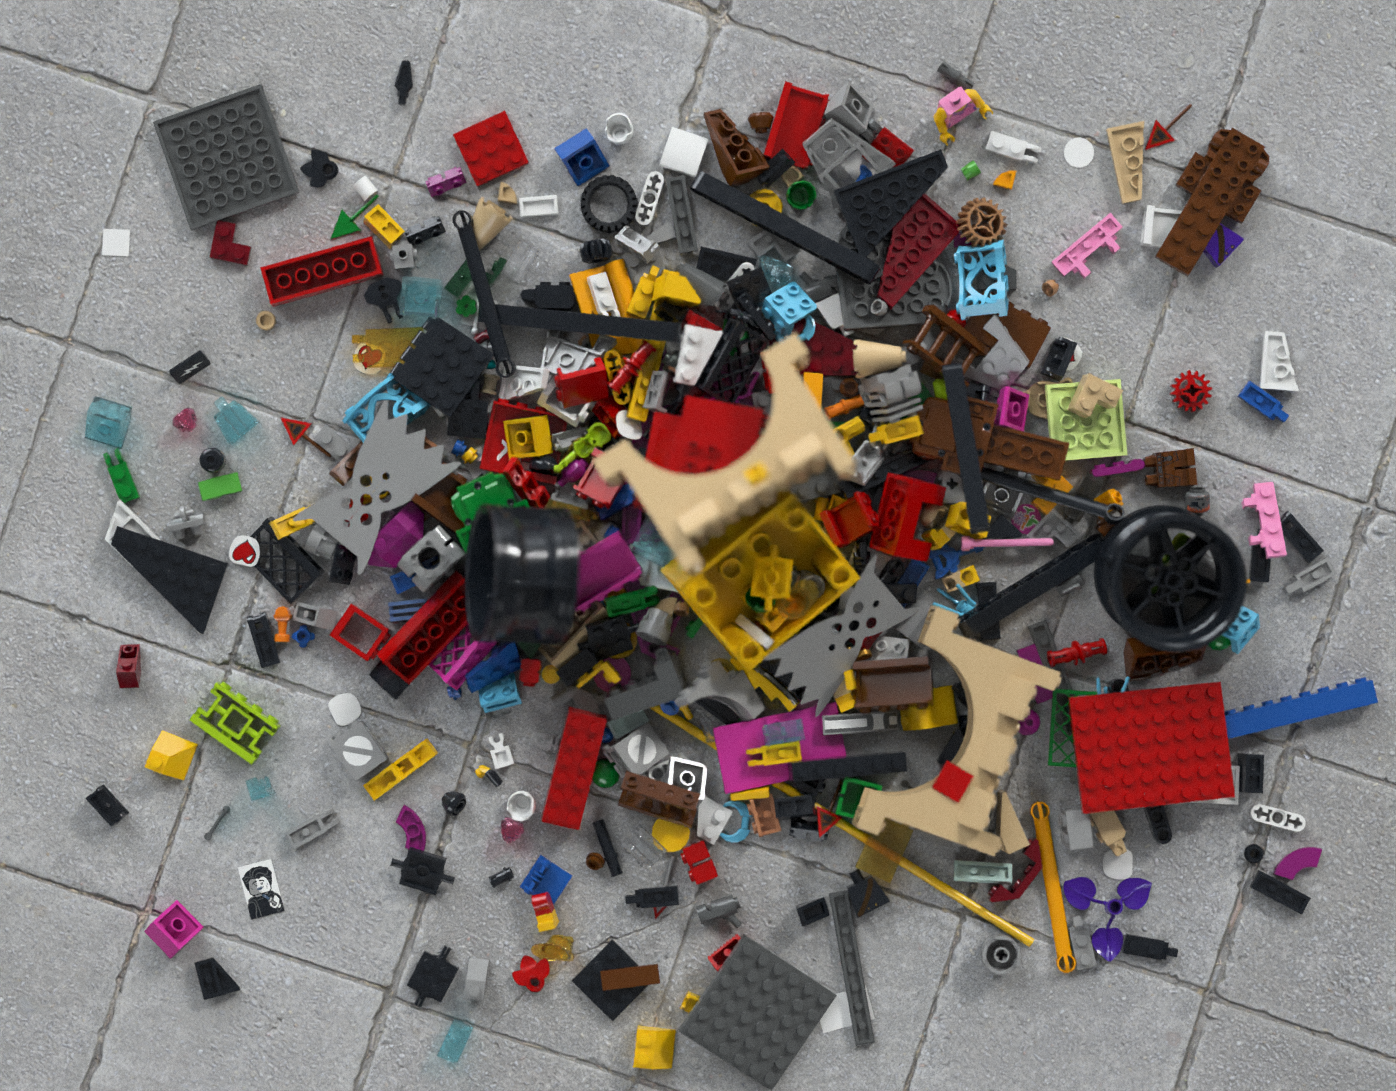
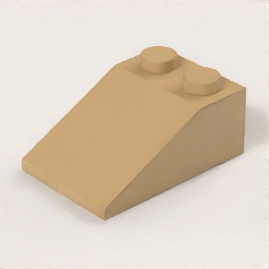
[996,790,1029,854]

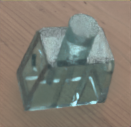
[214,396,260,444]

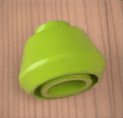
[932,379,948,401]

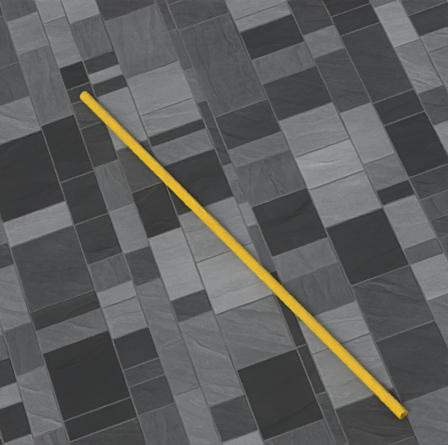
[650,705,1034,947]

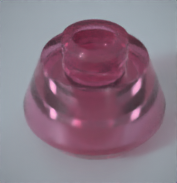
[172,408,197,432]
[501,817,524,843]

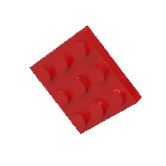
[453,111,529,187]

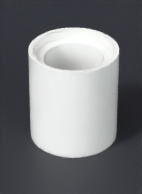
[353,176,378,202]

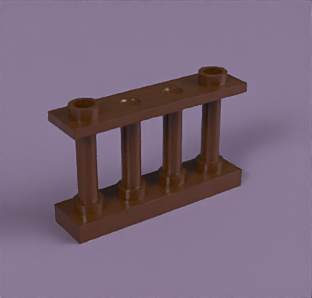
[902,304,990,387]
[618,771,700,828]

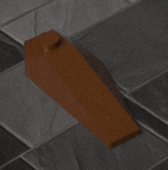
[703,109,769,187]
[1123,638,1206,682]

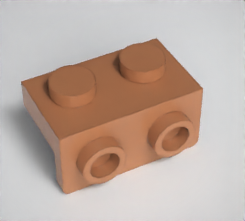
[747,793,781,837]

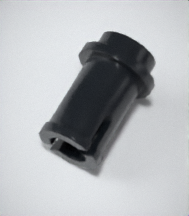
[488,867,514,888]

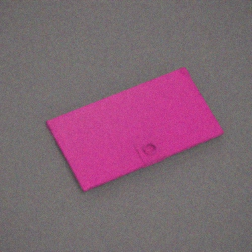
[713,702,846,794]

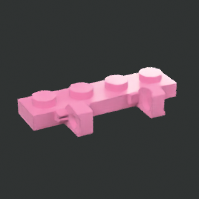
[1051,213,1123,279]
[1241,482,1287,559]

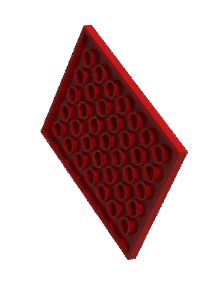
[1068,681,1235,814]

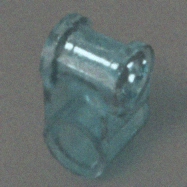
[759,255,794,286]

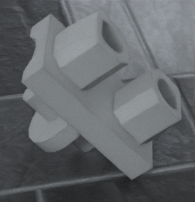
[168,506,205,539]

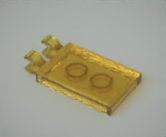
[352,327,424,368]
[855,817,914,883]

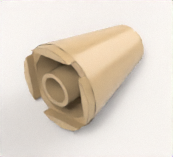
[472,197,513,251]
[854,340,906,378]

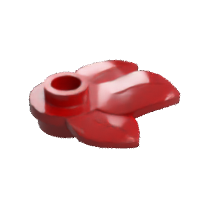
[512,955,550,992]

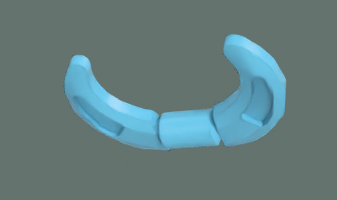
[774,315,816,343]
[720,800,752,843]

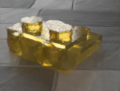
[545,499,599,523]

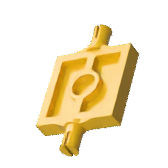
[751,544,793,611]

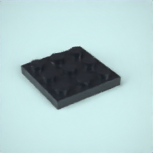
[572,939,648,1021]

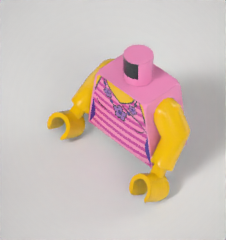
[934,87,993,146]

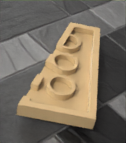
[1106,121,1144,204]

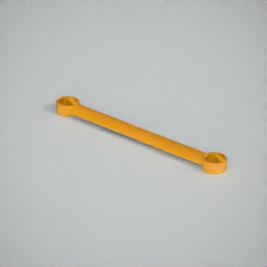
[1030,801,1076,973]

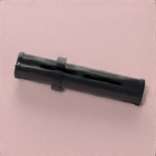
[592,819,623,877]

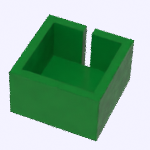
[835,777,882,818]

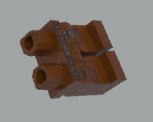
[1143,448,1197,488]

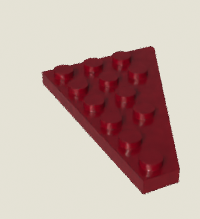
[877,194,961,309]
[769,318,879,376]

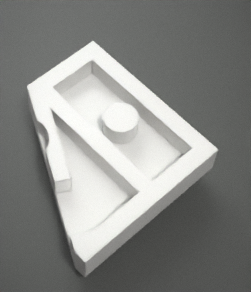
[697,795,733,845]

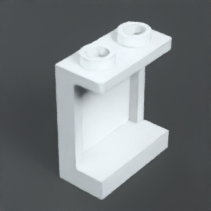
[1140,205,1182,248]
[537,376,597,427]

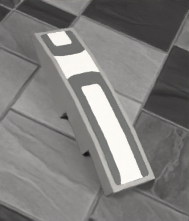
[822,710,899,735]

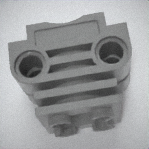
[858,364,923,424]
[397,525,466,593]

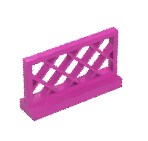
[429,625,497,690]

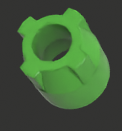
[961,160,981,181]

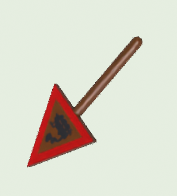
[1145,104,1192,150]
[280,417,332,458]
[816,779,842,838]

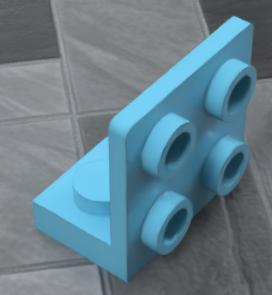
[1222,606,1260,654]

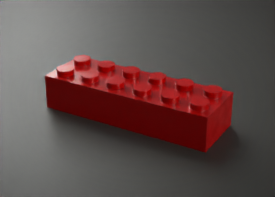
[260,236,384,307]
[377,570,467,685]
[541,707,607,830]

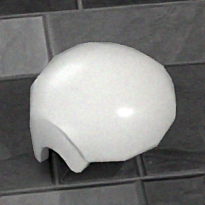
[604,113,634,145]
[507,791,536,822]

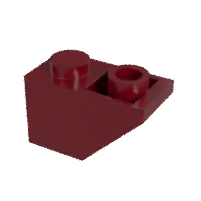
[116,644,141,688]

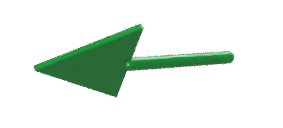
[331,194,379,239]

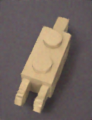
[1089,810,1127,856]

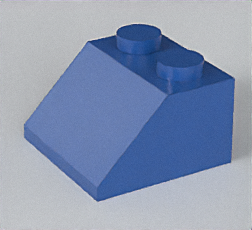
[554,128,610,186]

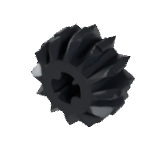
[580,239,612,264]

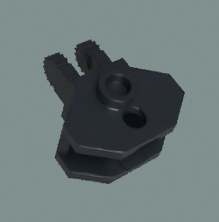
[364,277,404,324]

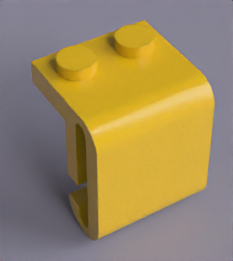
[900,685,958,731]

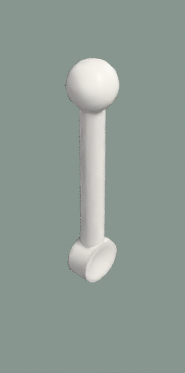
[471,296,479,335]

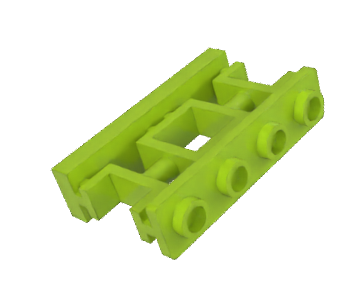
[189,681,281,765]

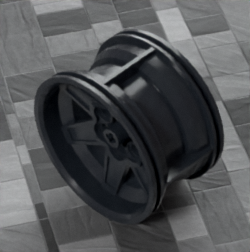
[464,504,579,646]
[1094,505,1247,652]

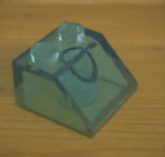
[400,276,443,318]
[85,396,132,449]

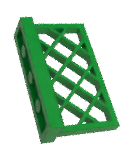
[1048,689,1097,768]

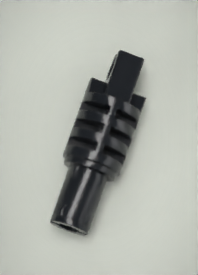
[853,542,871,582]

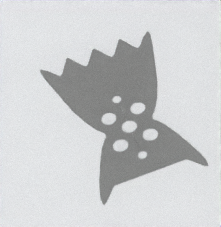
[293,400,461,575]
[764,555,921,717]

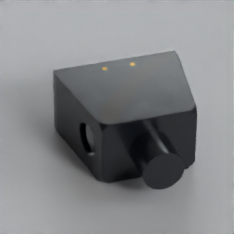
[847,868,890,918]

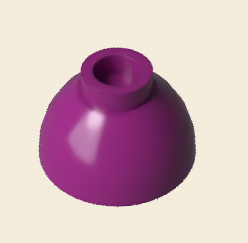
[1018,709,1041,736]

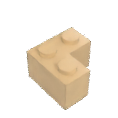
[1067,373,1123,418]

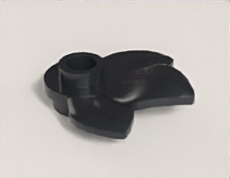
[300,149,339,188]

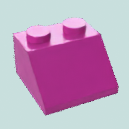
[995,386,1029,432]
[144,900,204,959]

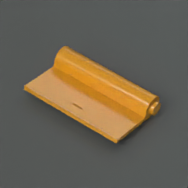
[569,259,645,361]

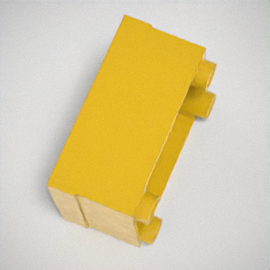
[660,489,860,672]

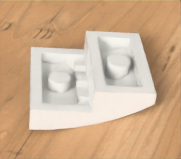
[659,127,708,178]

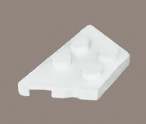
[105,500,162,566]
[630,544,677,592]

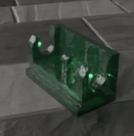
[444,260,473,300]

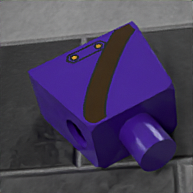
[1203,223,1244,268]

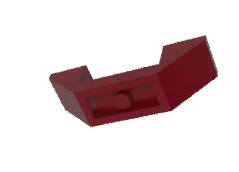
[987,837,1042,902]

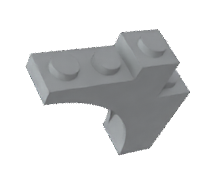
[674,661,766,721]

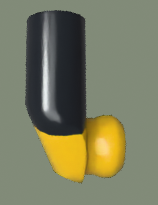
[475,765,503,787]

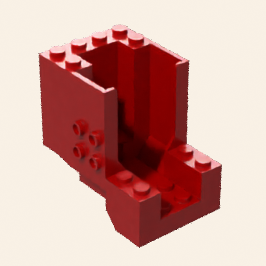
[633,396,770,513]

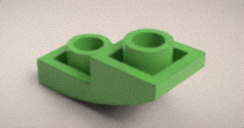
[198,472,242,501]

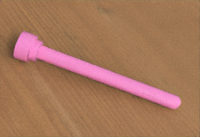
[961,536,1054,551]

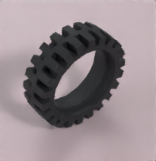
[581,175,637,233]

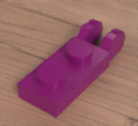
[1089,458,1145,478]

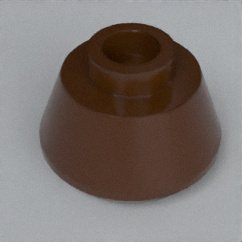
[747,112,774,134]

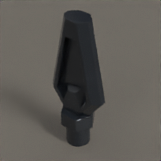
[394,60,413,105]

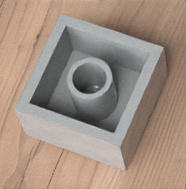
[1058,806,1093,850]

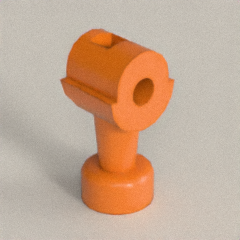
[274,606,292,642]

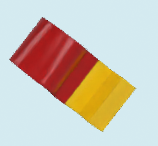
[531,892,559,932]

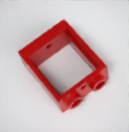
[330,603,391,661]

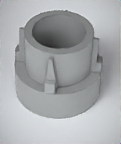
[304,523,340,560]
[636,608,673,646]

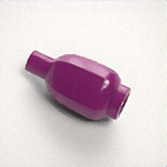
[558,458,589,487]

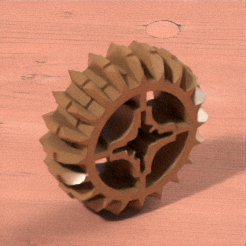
[956,198,1008,247]

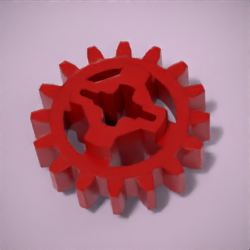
[1170,370,1212,412]

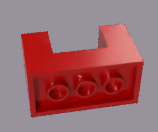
[869,472,947,562]

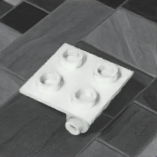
[871,636,910,661]

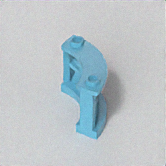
[954,240,1009,320]
[342,373,431,443]

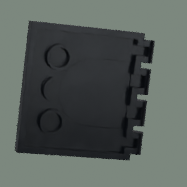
[390,316,494,418]

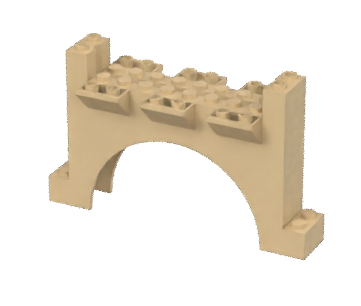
[592,333,857,576]
[851,605,1061,856]

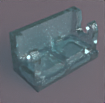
[762,718,805,746]
[246,776,276,801]
[437,1018,474,1063]

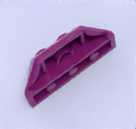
[367,501,424,568]

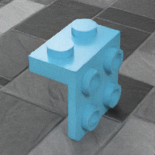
[761,282,817,337]

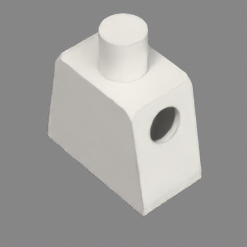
[815,293,854,337]

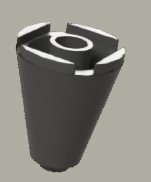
[674,263,727,314]

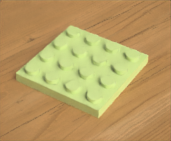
[1044,379,1127,461]

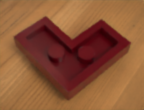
[209,220,252,266]

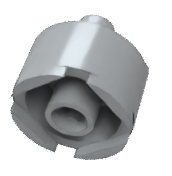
[980,933,1021,975]

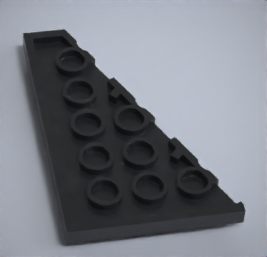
[834,149,948,257]
[111,526,228,634]

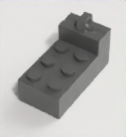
[604,647,689,720]

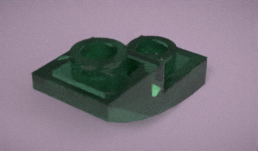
[486,257,508,288]

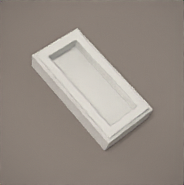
[519,195,559,218]

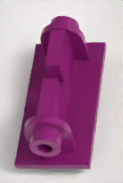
[425,167,467,197]

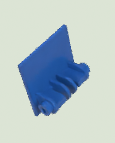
[520,855,572,905]

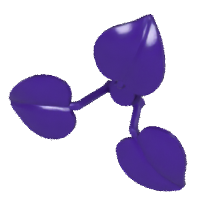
[1063,877,1152,962]

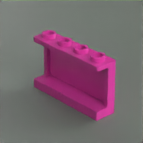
[575,530,643,611]

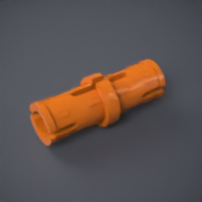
[824,394,864,419]

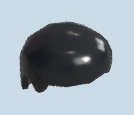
[529,455,558,477]

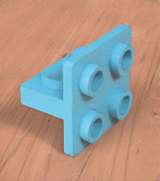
[478,673,522,713]

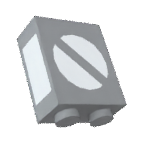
[329,720,389,781]
[607,722,669,776]

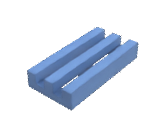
[388,598,427,622]

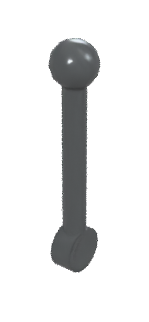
[204,806,230,840]

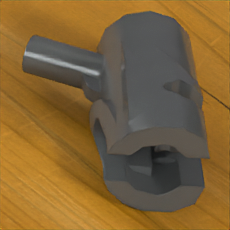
[799,271,839,303]
[696,895,742,929]

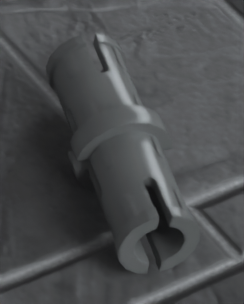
[937,61,975,90]

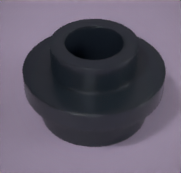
[1244,844,1264,863]

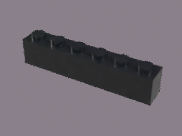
[788,751,907,782]

